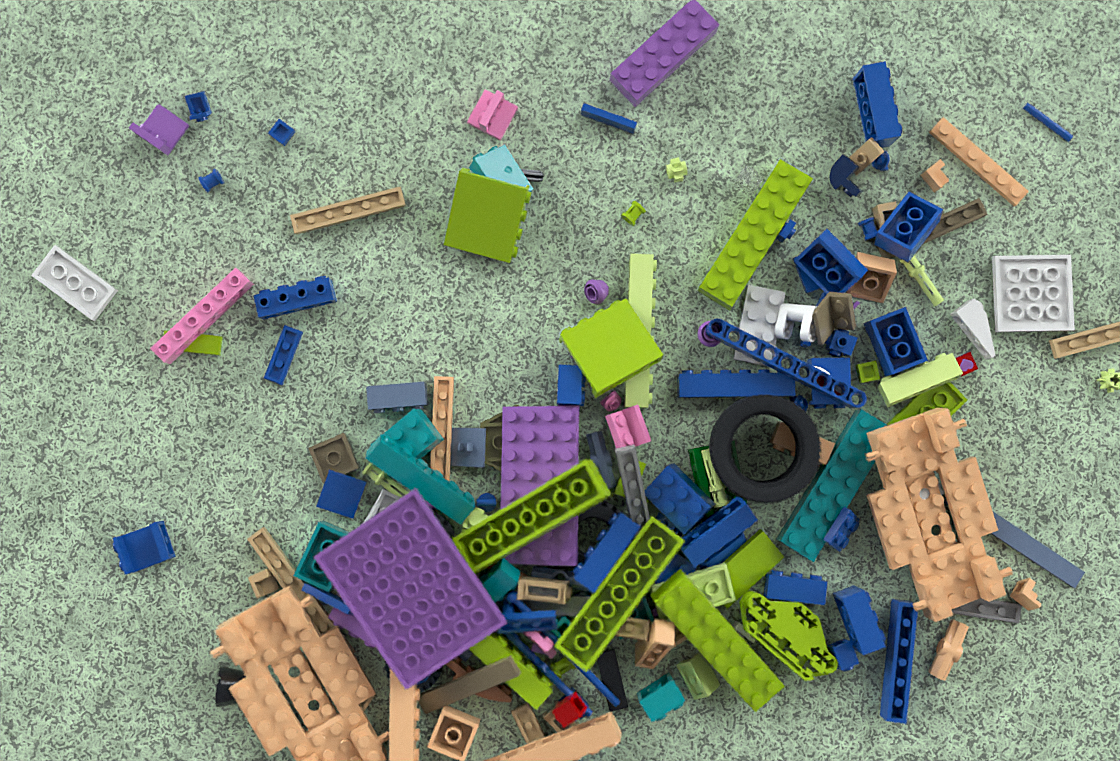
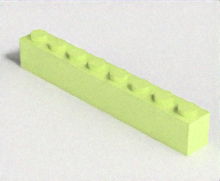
[624,254,657,408]

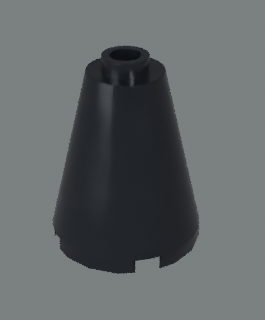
[215,666,246,707]

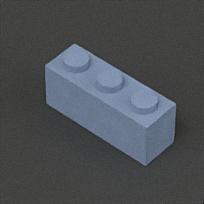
[366,382,428,413]

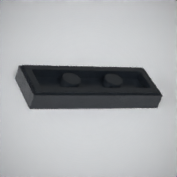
[597,649,629,712]

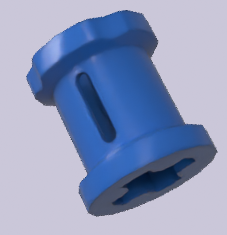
[198,168,225,192]
[858,217,878,241]

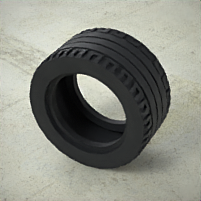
[709,395,822,504]

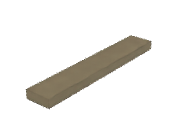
[877,198,988,259]
[418,656,521,714]

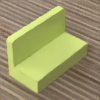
[676,652,720,700]

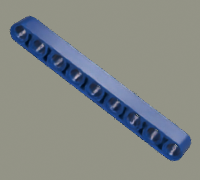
[706,318,867,409]

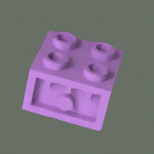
[129,104,189,156]

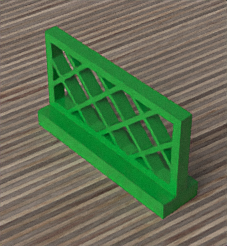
[688,440,747,523]

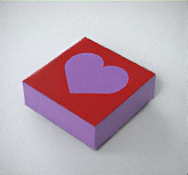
[955,352,978,377]

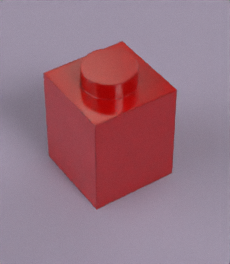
[552,691,587,728]

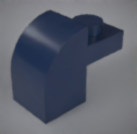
[830,154,863,197]

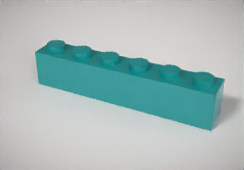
[365,434,475,525]

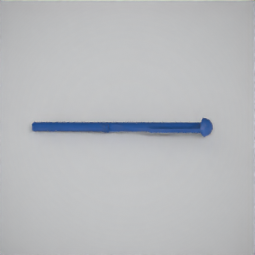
[506,591,620,707]
[503,633,593,718]

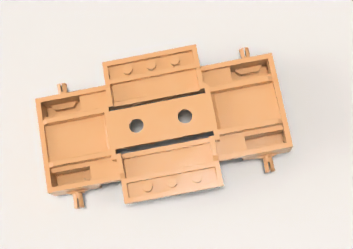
[865,408,1013,622]
[211,585,389,761]

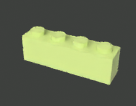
[878,353,963,408]

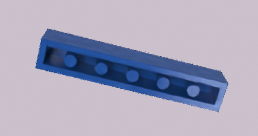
[677,369,796,398]
[880,599,918,724]

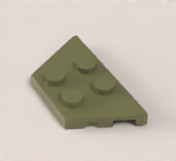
[480,405,519,471]

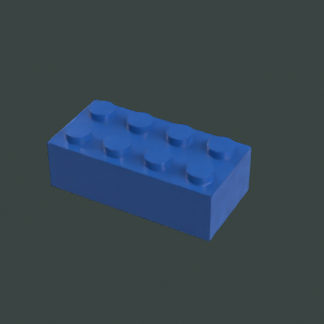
[853,61,902,148]

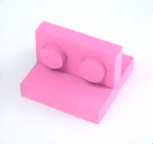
[467,89,518,141]
[605,405,651,449]

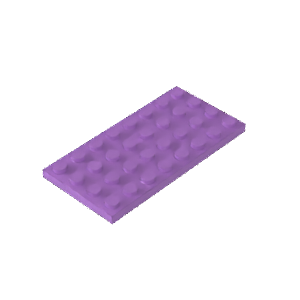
[501,406,579,566]

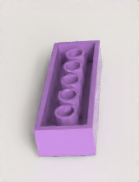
[610,0,719,107]

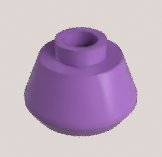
[584,279,609,305]
[698,321,721,347]

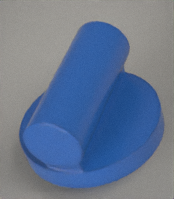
[872,151,890,171]
[789,395,808,411]
[477,493,497,512]

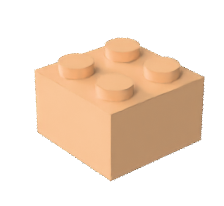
[427,705,481,761]

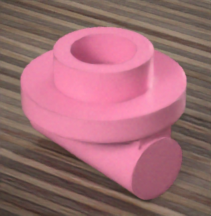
[600,390,621,411]

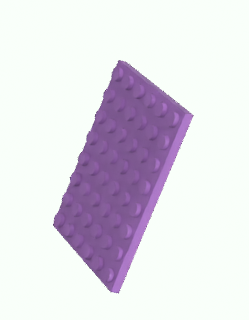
[314,488,507,690]

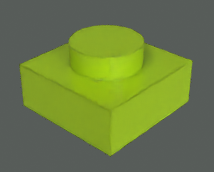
[855,361,880,383]

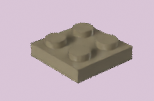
[308,433,360,483]

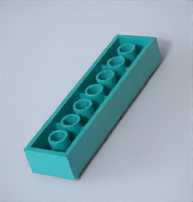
[776,409,887,562]

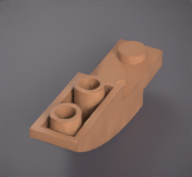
[446,656,513,702]

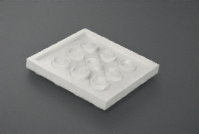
[992,255,1075,332]

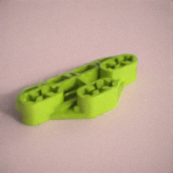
[739,591,838,681]

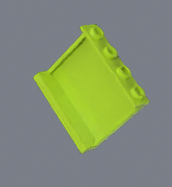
[444,168,532,263]
[559,298,663,398]

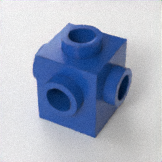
[825,329,858,357]

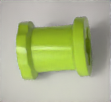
[621,201,646,226]
[550,656,576,678]

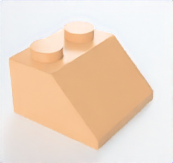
[846,252,897,303]

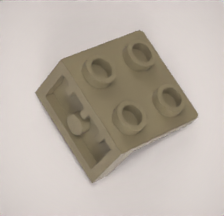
[812,292,856,345]

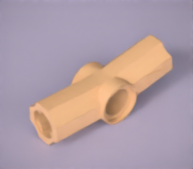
[928,619,969,681]

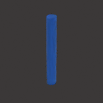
[1022,102,1073,142]

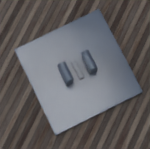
[451,428,486,467]

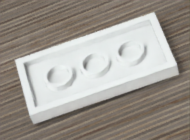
[31,245,118,321]
[733,285,786,366]

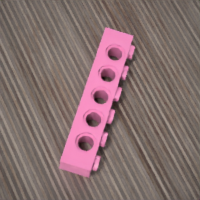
[150,267,254,364]

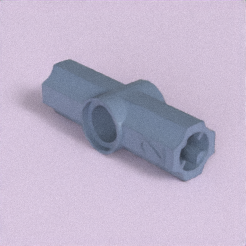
[586,431,616,489]
[531,566,590,591]

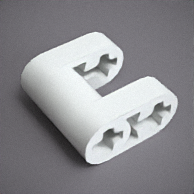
[775,303,818,342]

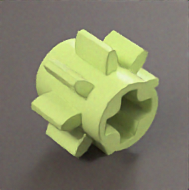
[666,157,688,183]
[1097,368,1120,393]

